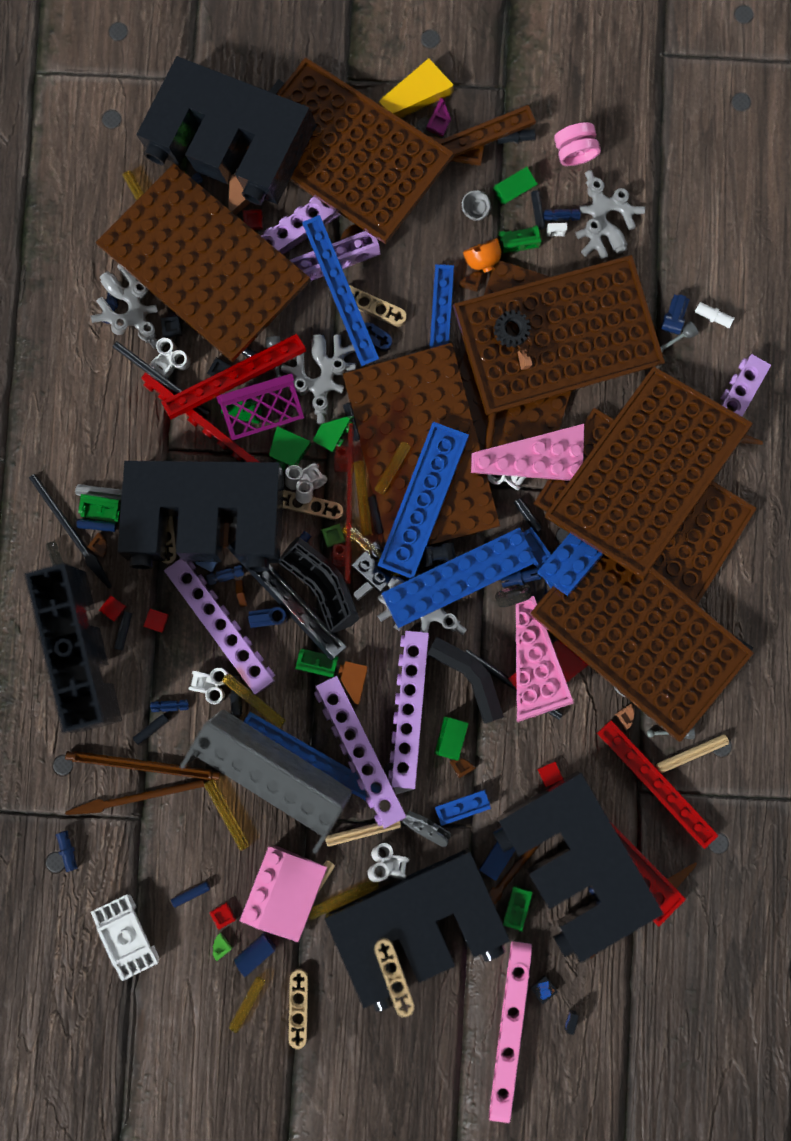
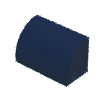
[234,932,277,978]

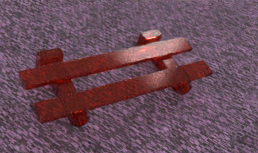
[332,423,354,584]

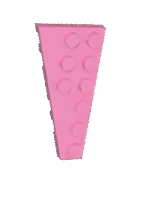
[471,424,584,481]
[516,596,573,722]

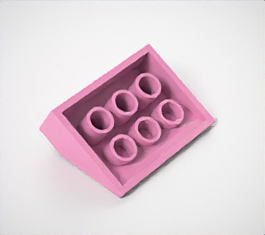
[240,845,328,942]

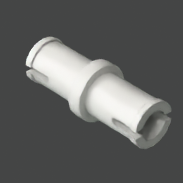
[695,302,735,328]

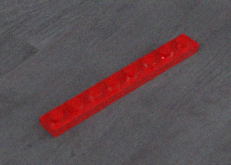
[161,334,306,420]
[141,372,259,462]
[596,720,719,849]

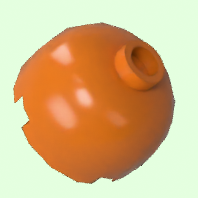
[463,238,501,273]

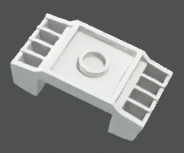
[91,895,159,981]

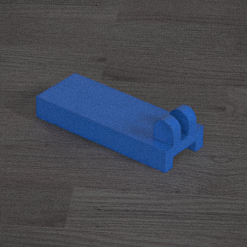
[435,789,491,826]
[479,841,515,881]

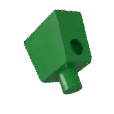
[269,426,311,472]

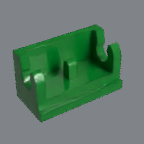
[492,167,538,204]
[499,225,541,254]
[221,399,263,424]
[78,494,121,523]
[295,649,339,678]
[434,716,469,761]
[503,886,532,931]

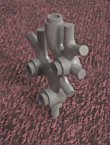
[576,170,645,260]
[91,265,158,349]
[281,335,355,424]
[377,566,467,635]

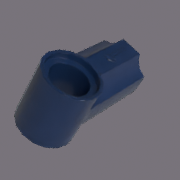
[661,294,690,335]
[248,607,288,628]

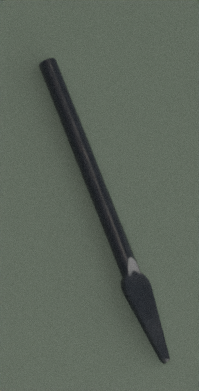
[29,474,112,589]

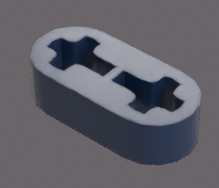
[365,322,392,351]

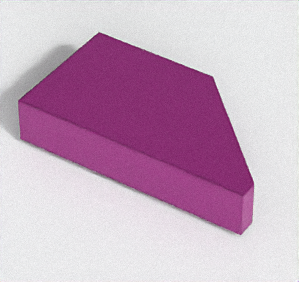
[426,98,451,137]

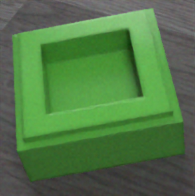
[322,524,345,548]

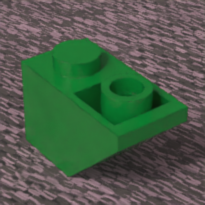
[313,416,354,452]

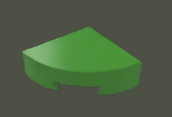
[213,933,233,961]

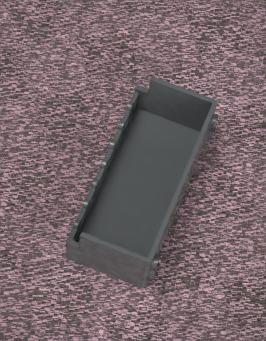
[180,710,352,853]

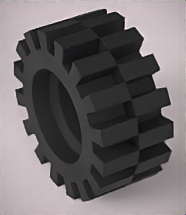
[494,310,531,347]

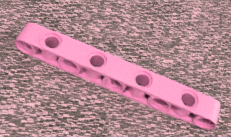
[489,941,532,1123]

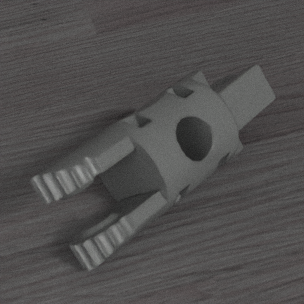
[403,811,451,847]

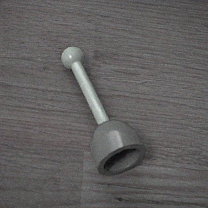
[660,321,699,353]
[265,336,281,378]
[647,726,695,739]

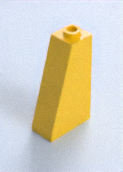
[379,58,454,118]

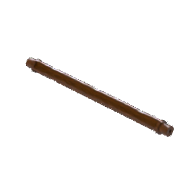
[65,751,221,780]

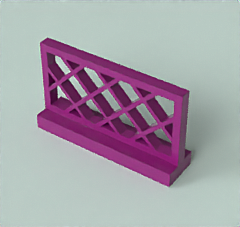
[217,373,304,440]

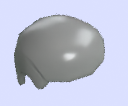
[461,190,491,221]

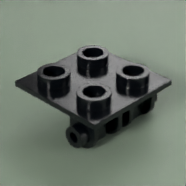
[351,542,397,592]

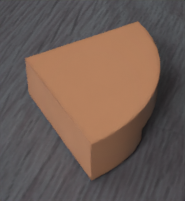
[518,350,532,370]
[615,704,634,730]

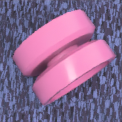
[554,122,601,166]

